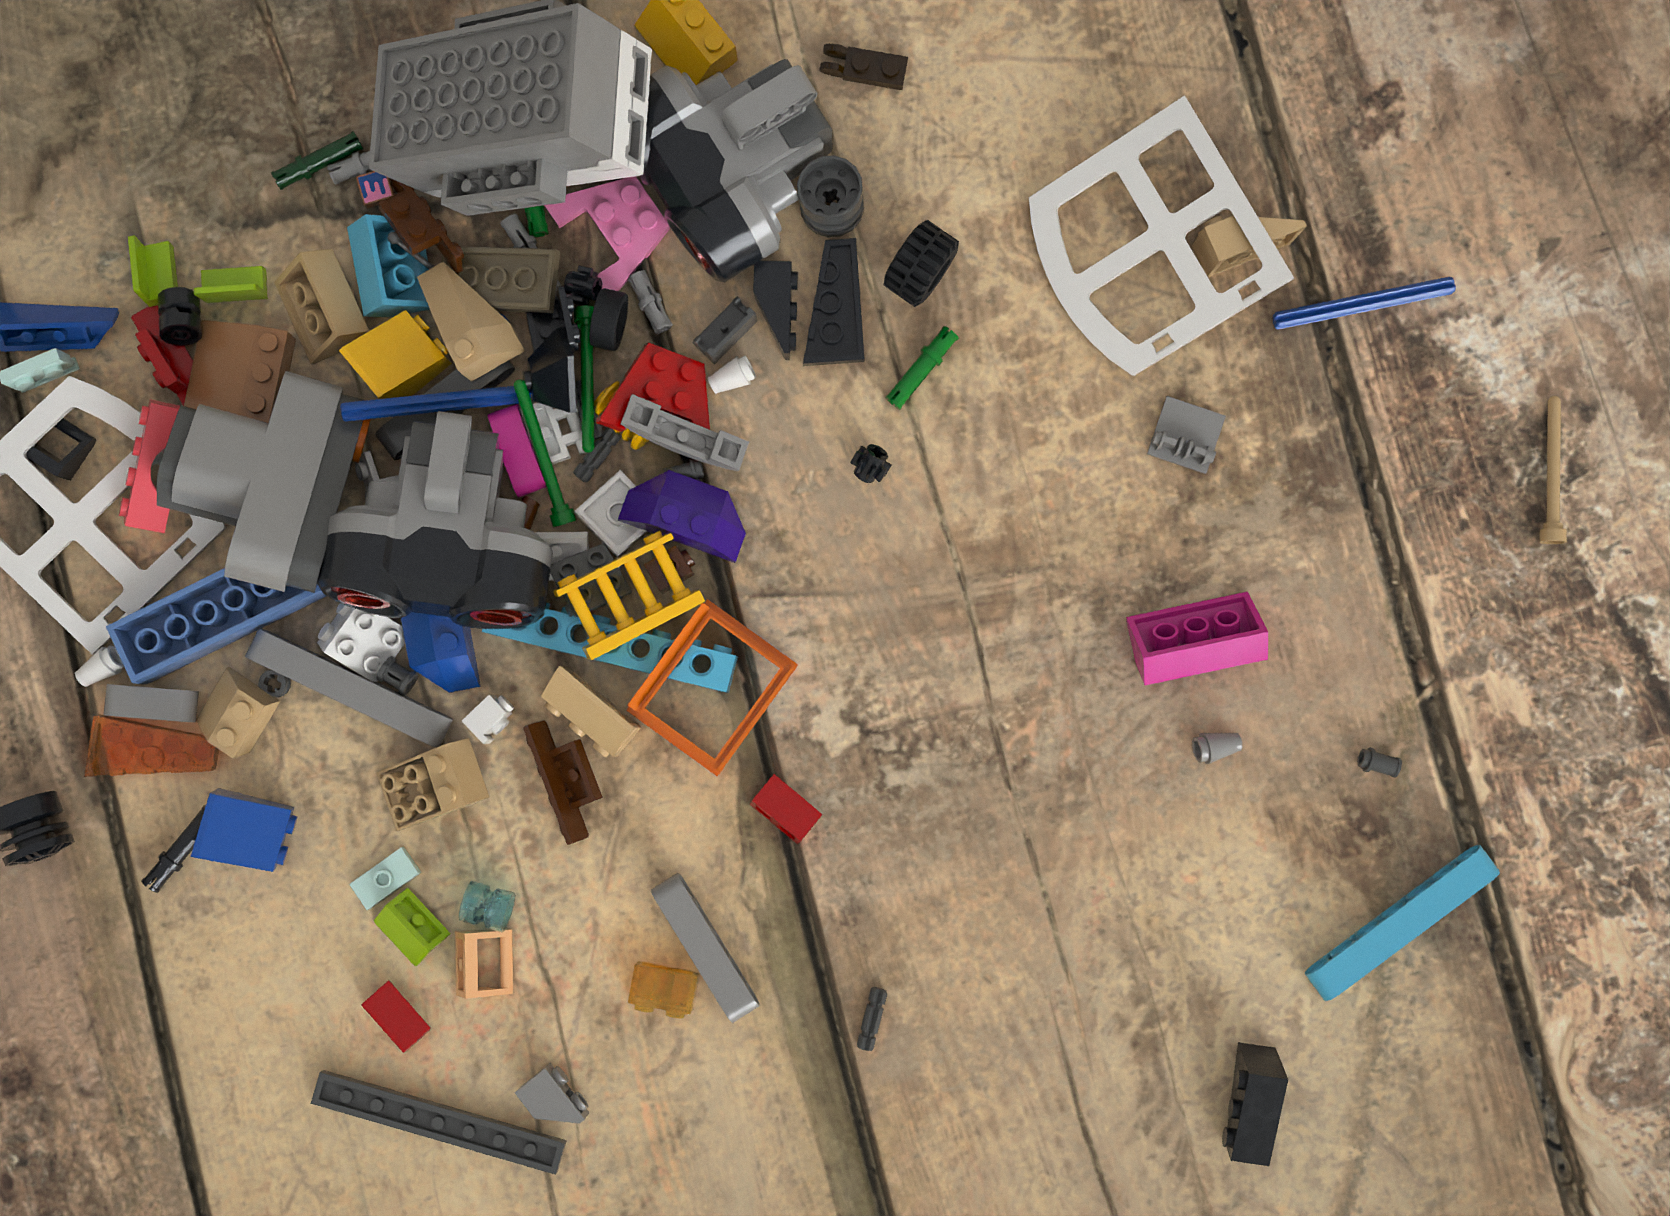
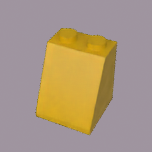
[339,310,452,399]

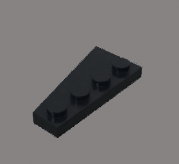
[803,238,865,366]

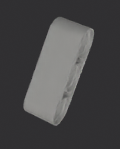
[103,684,199,722]

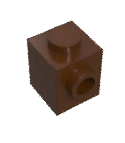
[643,545,695,594]

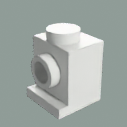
[462,694,514,744]

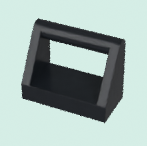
[26,418,96,481]

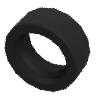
[589,288,628,351]

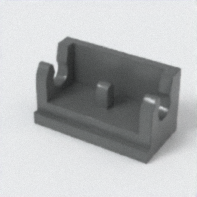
[692,296,757,365]

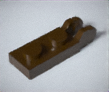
[819,43,908,90]

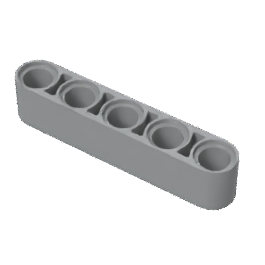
[651,873,760,1023]

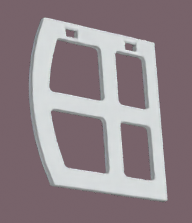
[1029,95,1294,376]
[0,376,226,655]

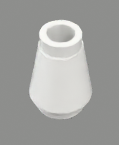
[708,356,756,394]
[75,646,124,687]

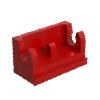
[749,774,823,845]
[361,980,431,1053]

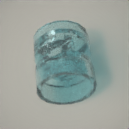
[459,881,516,932]

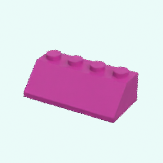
[1126,592,1268,685]

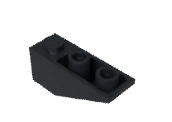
[753,261,798,360]

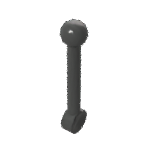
[388,232,435,269]

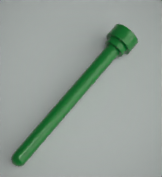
[574,305,594,453]
[514,379,577,527]

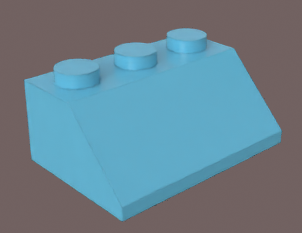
[347,214,430,318]

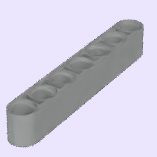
[245,628,453,747]

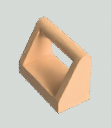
[455,929,513,999]

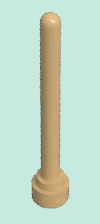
[1540,396,1567,544]

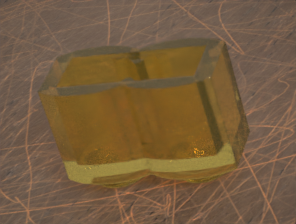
[628,961,700,1019]

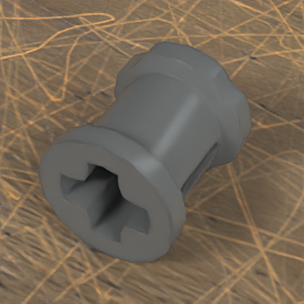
[376,656,419,696]

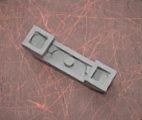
[621,394,749,471]

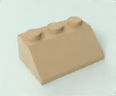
[274,249,369,364]
[541,666,641,758]

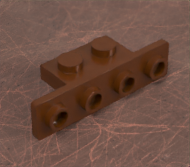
[378,179,464,274]
[523,720,603,845]

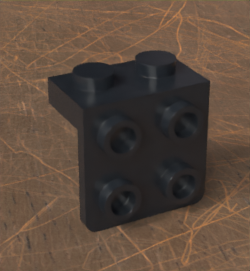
[525,285,580,355]

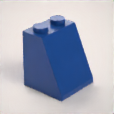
[190,788,298,872]

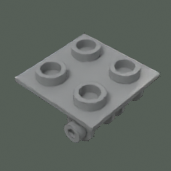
[1147,396,1226,474]

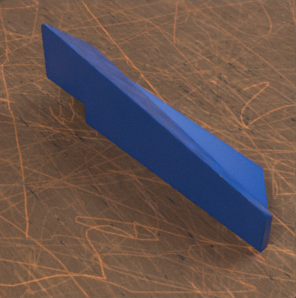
[0,302,119,352]

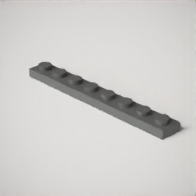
[310,1070,567,1175]

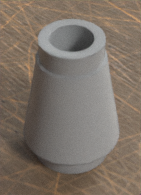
[1192,733,1242,764]

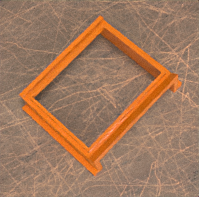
[626,599,798,776]

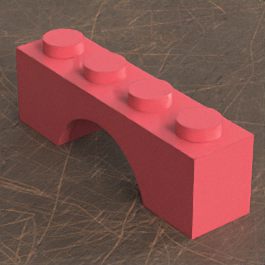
[119,399,180,533]

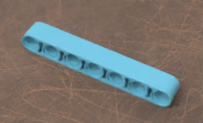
[1305,845,1500,1001]

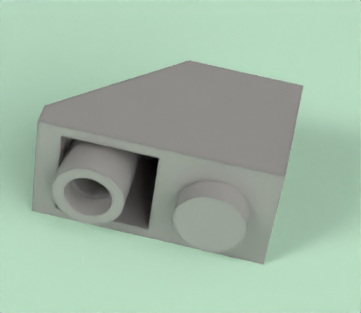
[515,1062,589,1124]

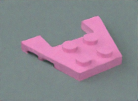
[544,176,670,291]

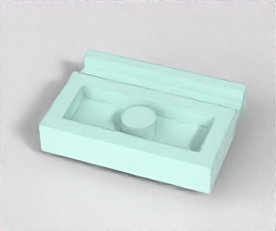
[0,348,80,393]

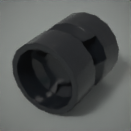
[157,287,202,346]

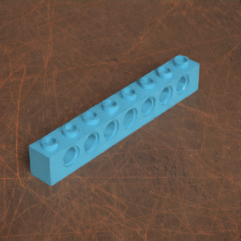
[482,603,738,693]

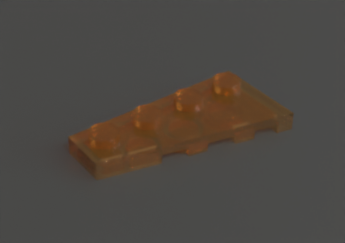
[84,714,219,777]

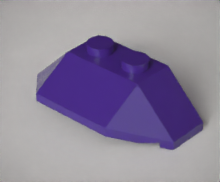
[618,470,746,563]

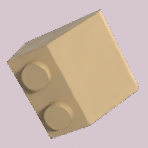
[196,667,280,759]

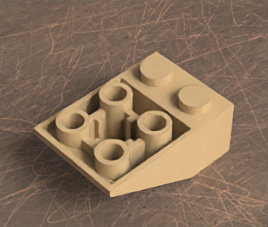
[376,738,489,831]

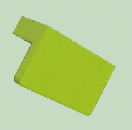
[128,235,178,307]
[194,266,268,303]
[374,888,451,966]

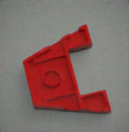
[596,343,710,432]

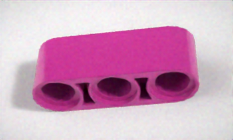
[488,404,546,498]

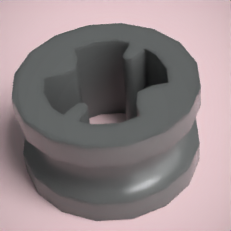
[258,670,291,697]

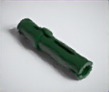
[271,131,364,190]

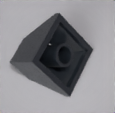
[523,327,576,413]

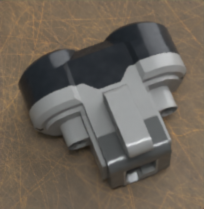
[640,59,833,282]
[317,411,553,629]

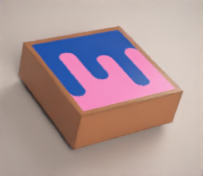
[356,171,395,208]

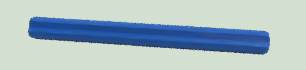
[1272,277,1456,330]
[340,386,531,422]

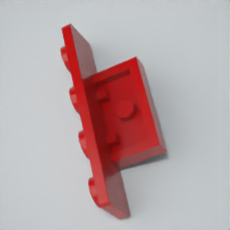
[131,305,193,406]

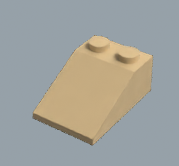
[1192,216,1306,278]

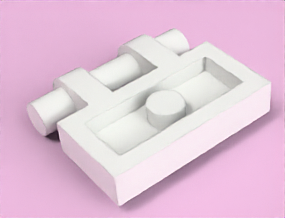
[519,402,586,465]

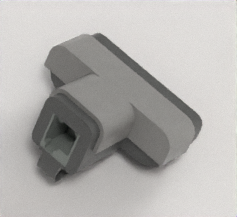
[157,371,371,593]

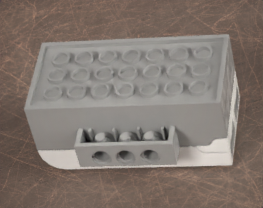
[369,0,652,216]

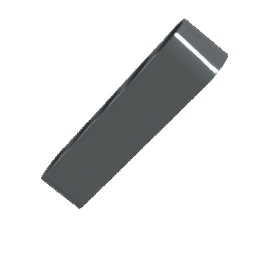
[375,360,515,460]

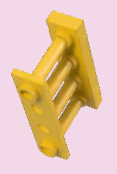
[553,531,705,660]

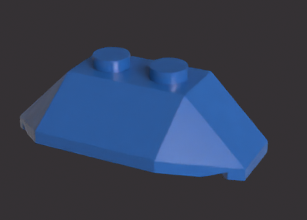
[401,612,481,693]

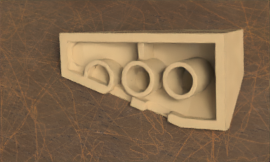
[417,262,525,382]

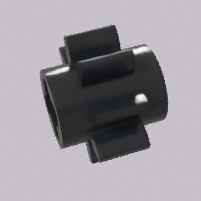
[564,265,602,306]
[850,444,892,483]

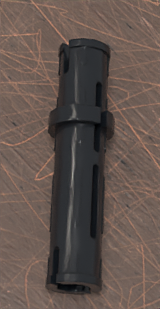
[141,805,206,893]

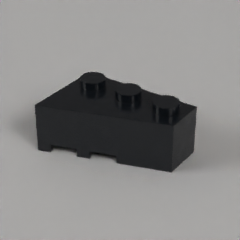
[1222,1042,1289,1166]

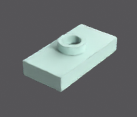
[349,847,422,910]

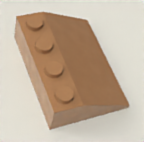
[184,320,296,423]

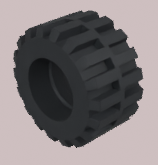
[883,220,959,307]

